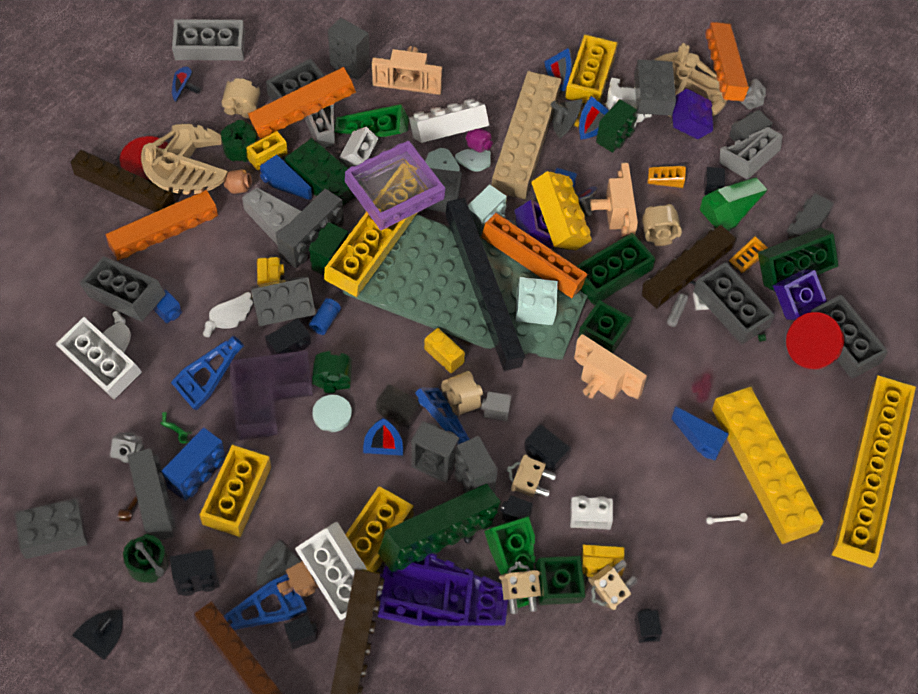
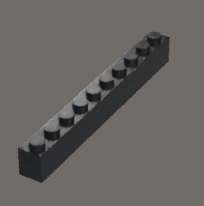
[445,198,525,371]

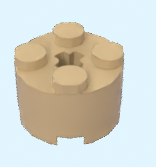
[221,78,260,118]
[642,204,682,246]
[441,371,483,416]

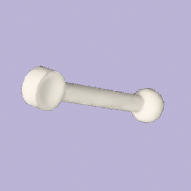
[706,513,748,525]

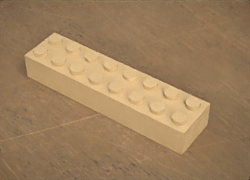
[492,71,561,200]

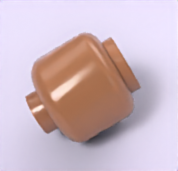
[224,169,252,194]

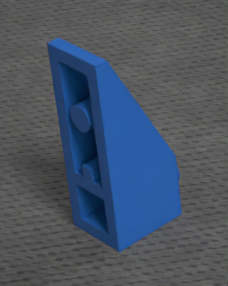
[260,155,312,200]
[671,407,729,461]

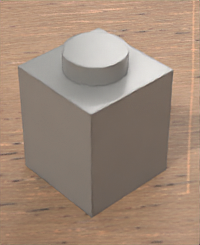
[481,391,511,421]

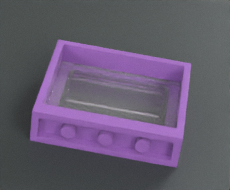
[345,141,446,230]

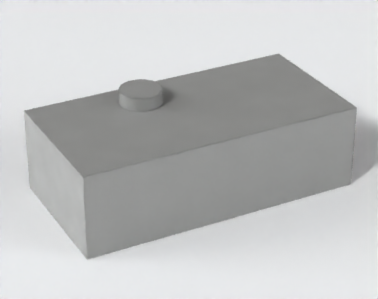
[172,19,245,61]

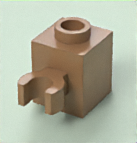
[277,561,319,597]

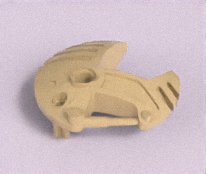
[655,43,727,116]
[141,124,228,194]

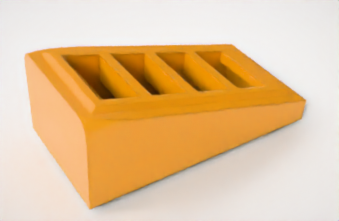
[647,166,686,188]
[729,236,768,273]

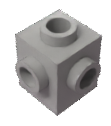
[740,79,766,110]
[110,432,144,463]

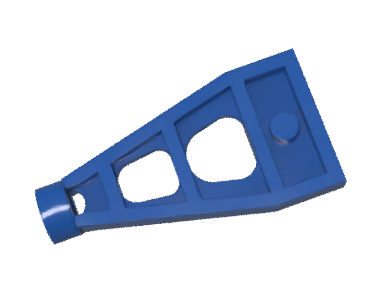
[171,336,244,410]
[415,388,470,444]
[223,574,307,630]

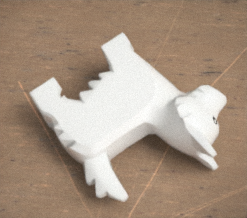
[605,78,652,128]

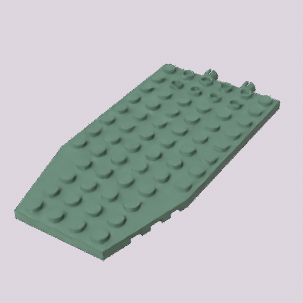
[343,215,587,360]

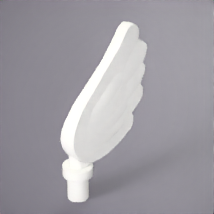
[203,292,253,337]
[102,311,131,353]

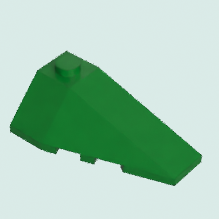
[335,104,409,137]
[699,177,767,231]
[484,517,535,608]

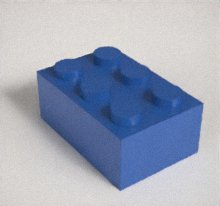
[162,427,226,502]

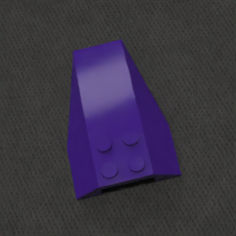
[377,553,508,626]

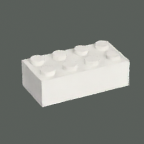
[409,99,489,143]
[56,317,142,399]
[295,522,382,620]

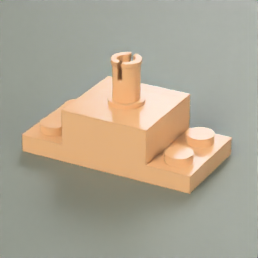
[372,46,442,95]
[590,163,638,237]
[574,334,647,400]

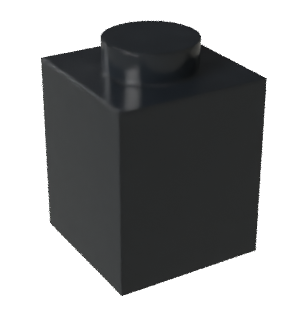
[704,167,725,195]
[500,495,533,523]
[635,608,662,643]
[284,615,318,650]

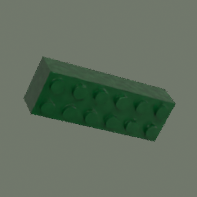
[378,483,501,572]

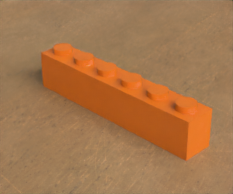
[705,22,749,101]
[248,67,356,139]
[105,190,218,261]
[481,213,588,298]

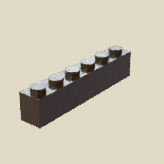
[70,149,175,212]
[641,225,737,309]
[330,568,385,694]

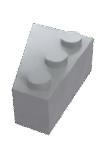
[305,104,335,148]
[719,127,782,180]
[242,188,301,244]

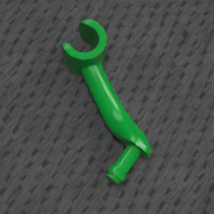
[160,412,192,444]

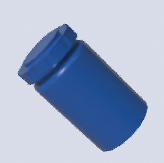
[309,298,341,335]

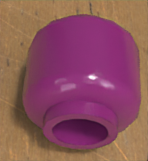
[466,128,493,153]

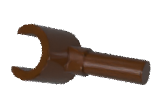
[118,496,138,522]

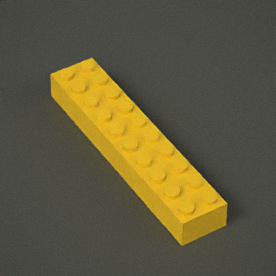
[832,375,916,568]

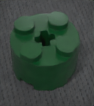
[221,120,257,163]
[312,351,352,394]
[122,534,168,583]

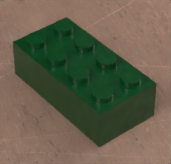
[285,138,361,206]
[758,227,839,292]
[576,233,655,305]

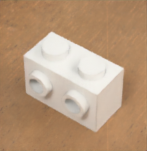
[339,127,378,168]
[570,495,613,530]

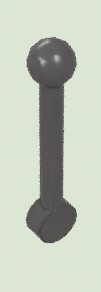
[135,541,165,577]

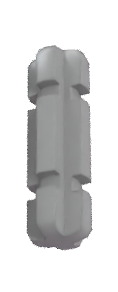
[667,293,688,327]

